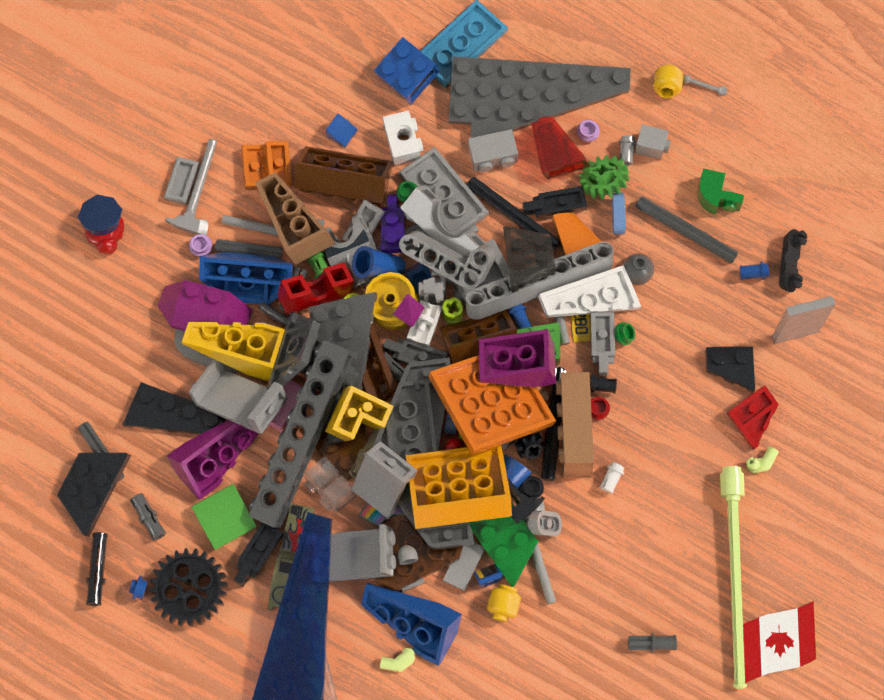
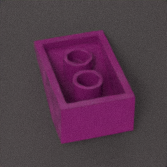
[479,329,556,387]

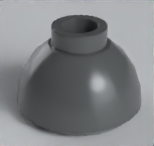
[622,253,654,285]

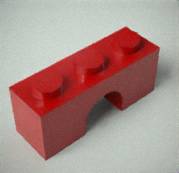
[277,262,354,314]

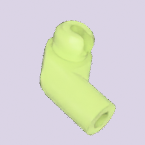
[746,447,779,473]
[380,648,415,672]

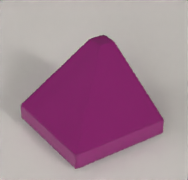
[393,294,425,327]

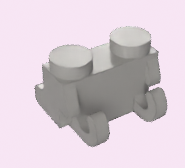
[419,271,446,311]

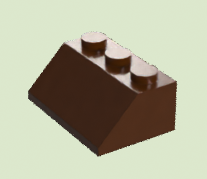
[440,310,517,364]

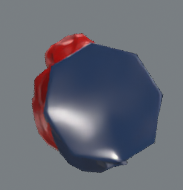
[77,195,124,255]

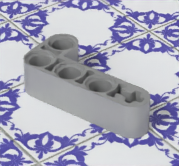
[399,231,496,290]

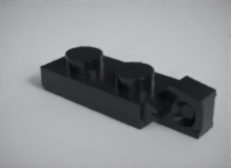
[522,186,587,218]
[234,522,284,587]

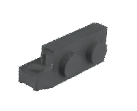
[383,338,449,365]

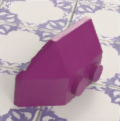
[157,280,253,331]

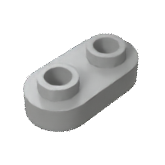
[527,511,562,536]

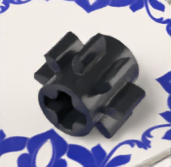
[514,432,546,461]

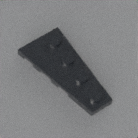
[122,382,227,435]

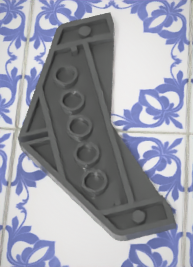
[372,358,474,549]

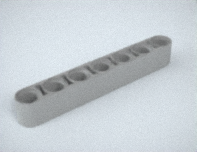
[465,242,613,320]

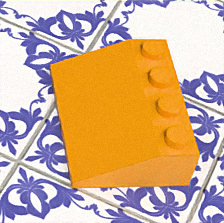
[406,445,512,529]

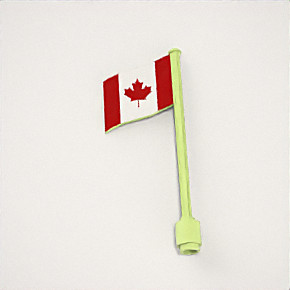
[720,466,816,689]

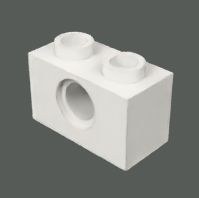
[383,111,424,166]

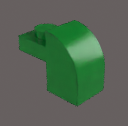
[697,168,744,214]

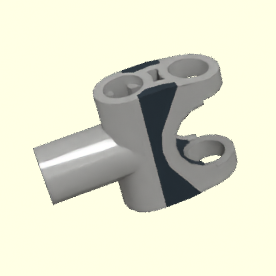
[325,214,377,289]

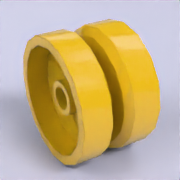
[365,272,419,330]

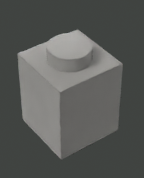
[635,124,671,160]

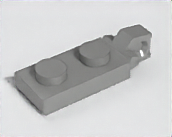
[590,312,615,377]

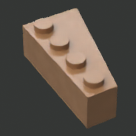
[255,172,336,265]
[556,372,594,478]

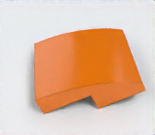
[241,141,292,190]

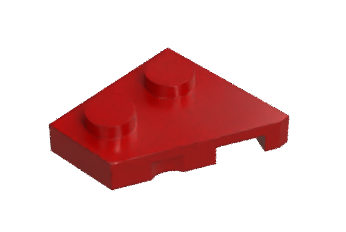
[726,385,779,450]

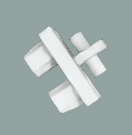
[407,300,442,346]

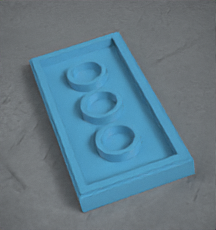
[421,0,508,88]

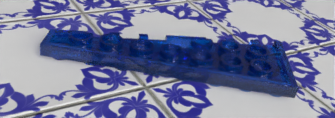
[252,512,332,700]

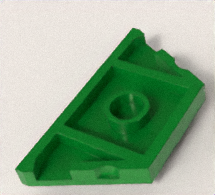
[469,502,539,587]

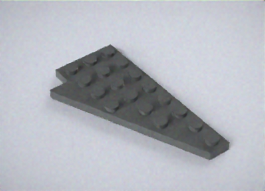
[449,56,631,138]

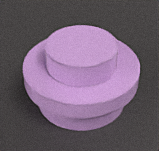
[577,120,599,142]
[189,234,212,257]

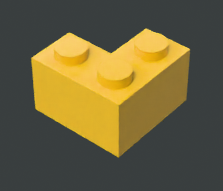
[325,386,394,441]

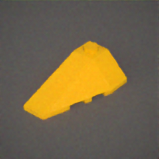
[181,322,285,381]

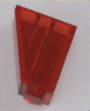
[531,116,591,179]

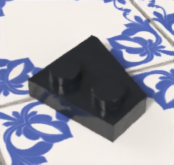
[705,347,755,392]

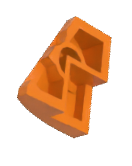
[552,213,602,255]

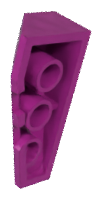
[167,420,259,500]

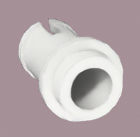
[599,462,625,494]

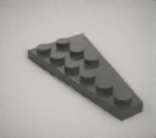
[309,292,377,444]

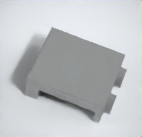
[445,239,513,309]
[351,441,417,519]

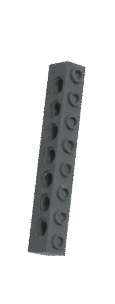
[249,340,355,528]

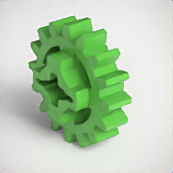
[579,155,630,200]

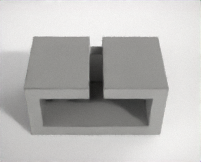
[468,129,518,172]

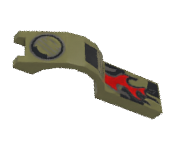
[268,504,315,614]

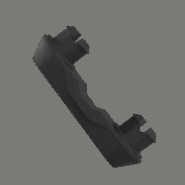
[779,229,807,293]

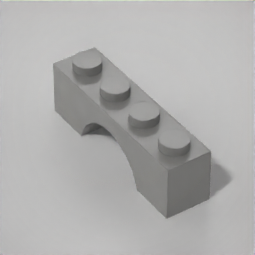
[400,185,488,259]

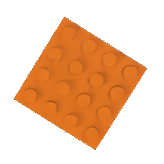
[428,355,556,455]

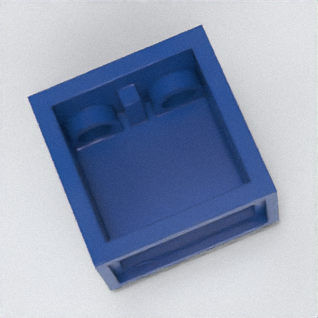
[374,37,440,105]

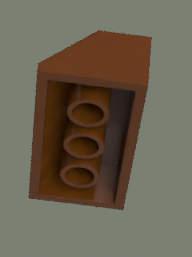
[294,146,393,204]

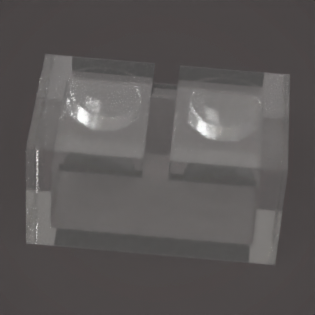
[303,456,357,514]

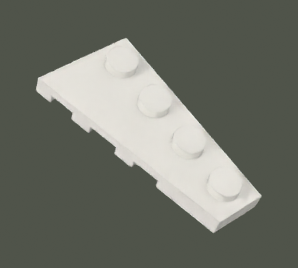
[538,265,641,318]

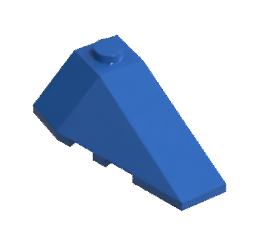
[361,583,462,666]

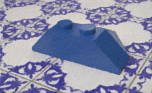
[199,252,293,305]

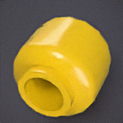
[653,64,683,98]
[487,584,521,622]

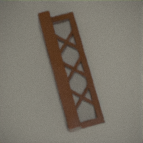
[361,323,397,401]

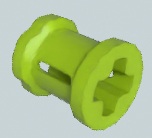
[442,298,463,324]

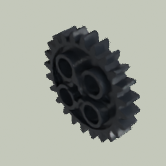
[149,548,228,627]

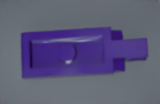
[381,194,406,254]

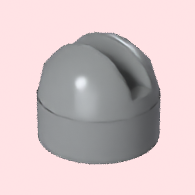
[398,545,418,565]

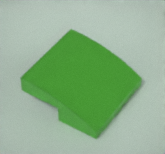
[191,484,257,550]

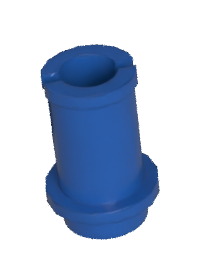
[739,261,769,280]
[509,304,532,329]

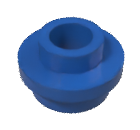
[129,576,148,600]

